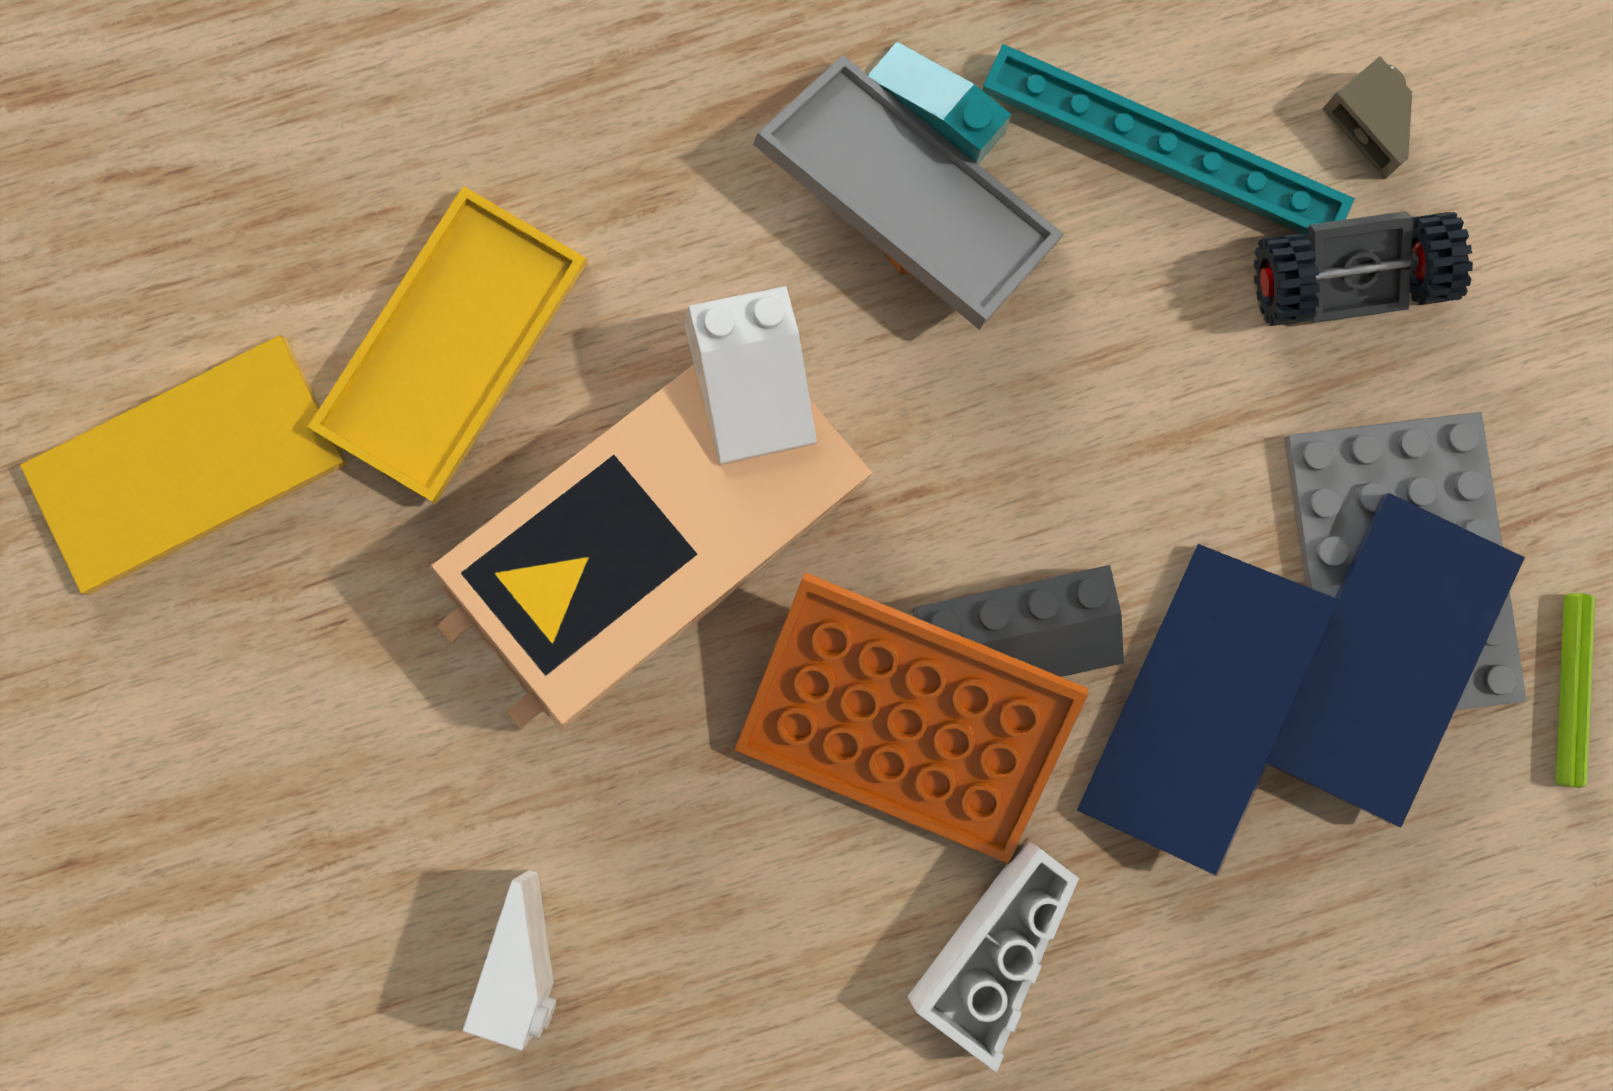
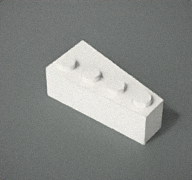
[907,838,1079,1073]

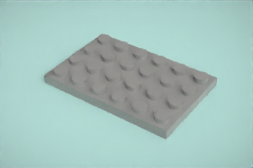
[1284,412,1527,710]

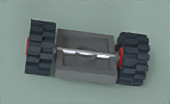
[1254,211,1473,326]

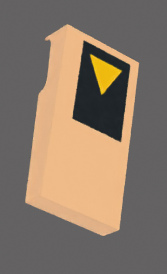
[431,364,873,733]

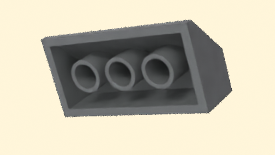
[912,565,1124,677]

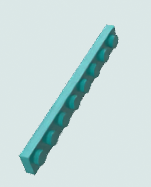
[982,44,1355,237]

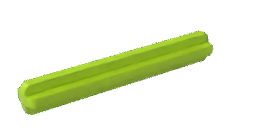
[1556,593,1596,788]

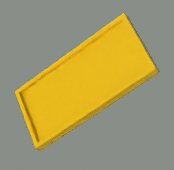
[307,185,588,505]
[20,334,348,595]

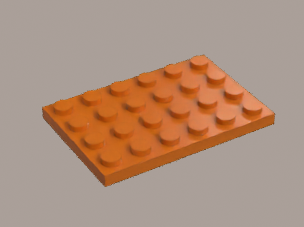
[734,572,1088,864]

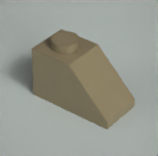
[1322,56,1412,179]

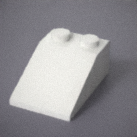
[684,286,817,465]
[463,870,557,1051]

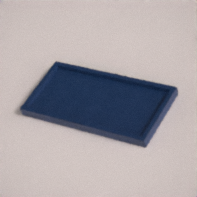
[1267,493,1525,828]
[1077,544,1339,876]

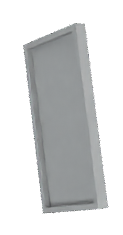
[753,55,1063,330]

